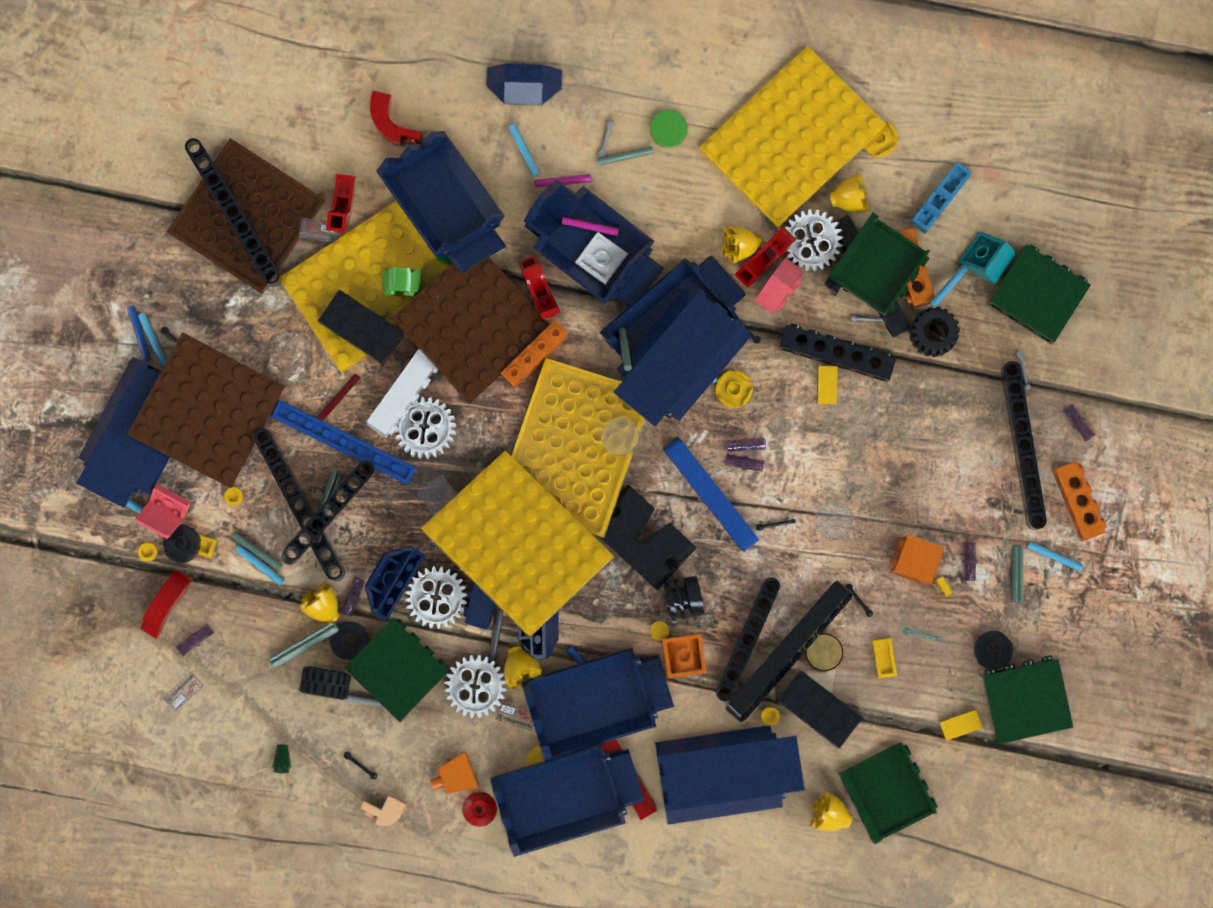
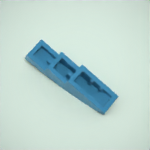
[910,162,972,234]

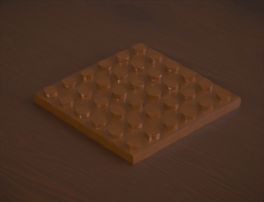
[167,138,326,294]
[391,257,550,404]
[127,332,285,488]

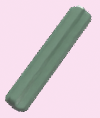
[1012,545,1023,602]

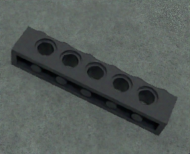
[779,323,896,383]

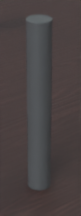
[488,610,504,667]

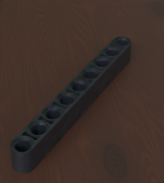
[185,138,282,287]
[1001,361,1047,530]
[254,428,345,581]
[726,581,853,722]

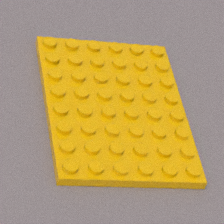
[699,46,887,229]
[281,201,449,373]
[511,358,645,538]
[421,451,613,637]

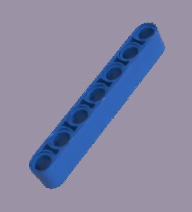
[662,436,759,552]

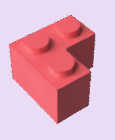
[755,258,804,314]

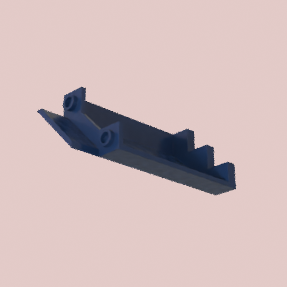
[376,131,507,274]
[599,255,746,361]
[613,285,751,427]
[76,356,170,508]
[521,648,674,761]
[655,725,805,825]
[490,744,645,857]

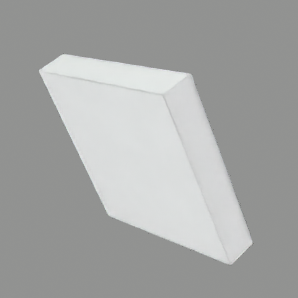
[575,232,628,285]

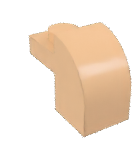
[361,795,407,826]

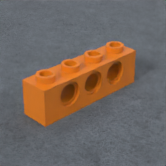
[898,228,935,309]
[501,320,569,389]
[1052,461,1107,542]

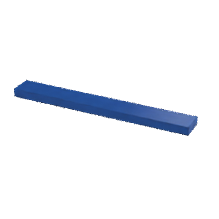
[271,400,416,485]

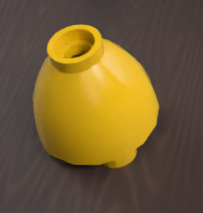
[830,174,869,213]
[721,226,763,264]
[299,581,340,624]
[504,646,542,689]
[810,791,853,832]

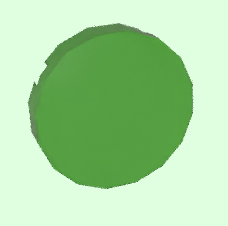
[650,110,688,148]

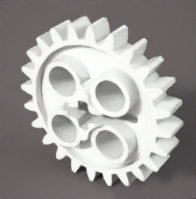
[785,209,844,271]
[395,397,457,459]
[405,566,468,629]
[444,655,508,718]

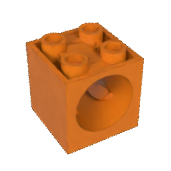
[889,534,944,586]
[661,634,707,679]

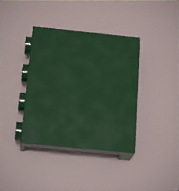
[828,212,930,316]
[987,244,1091,345]
[344,618,449,723]
[980,655,1074,745]
[838,742,938,844]

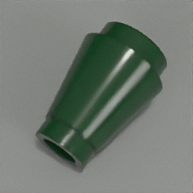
[272,744,291,774]

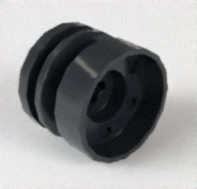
[663,575,705,621]

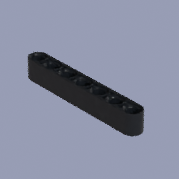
[833,215,911,338]
[281,460,375,565]
[715,577,780,701]

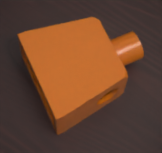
[430,752,479,794]

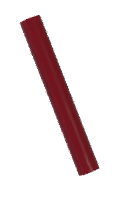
[317,373,360,421]

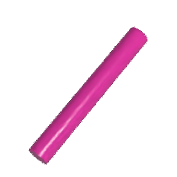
[534,174,591,187]
[562,216,619,236]

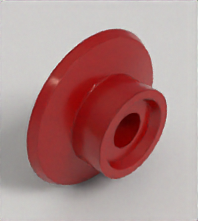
[462,792,497,827]

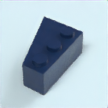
[463,584,496,630]

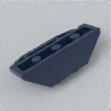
[486,63,562,105]
[364,546,426,622]
[518,611,559,659]

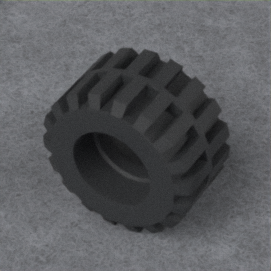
[909,307,960,357]
[299,666,351,700]

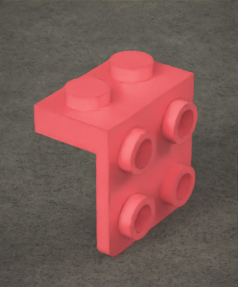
[135,484,191,538]

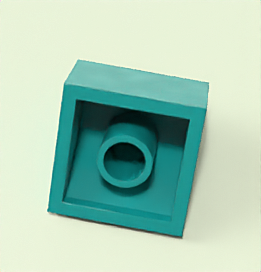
[958,231,1017,284]

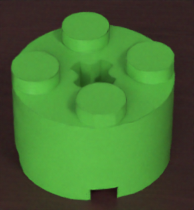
[382,267,421,297]

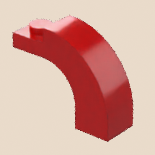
[370,90,422,146]
[326,174,356,233]
[734,226,796,288]
[518,255,561,320]
[140,570,192,639]

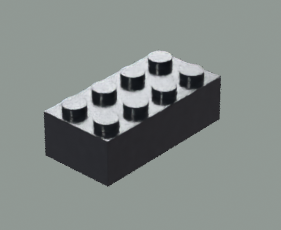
[318,289,405,366]
[776,670,863,749]

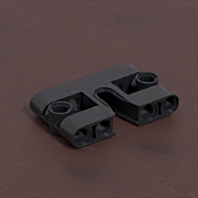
[600,484,697,591]

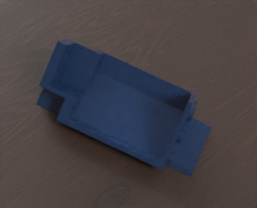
[524,180,664,307]

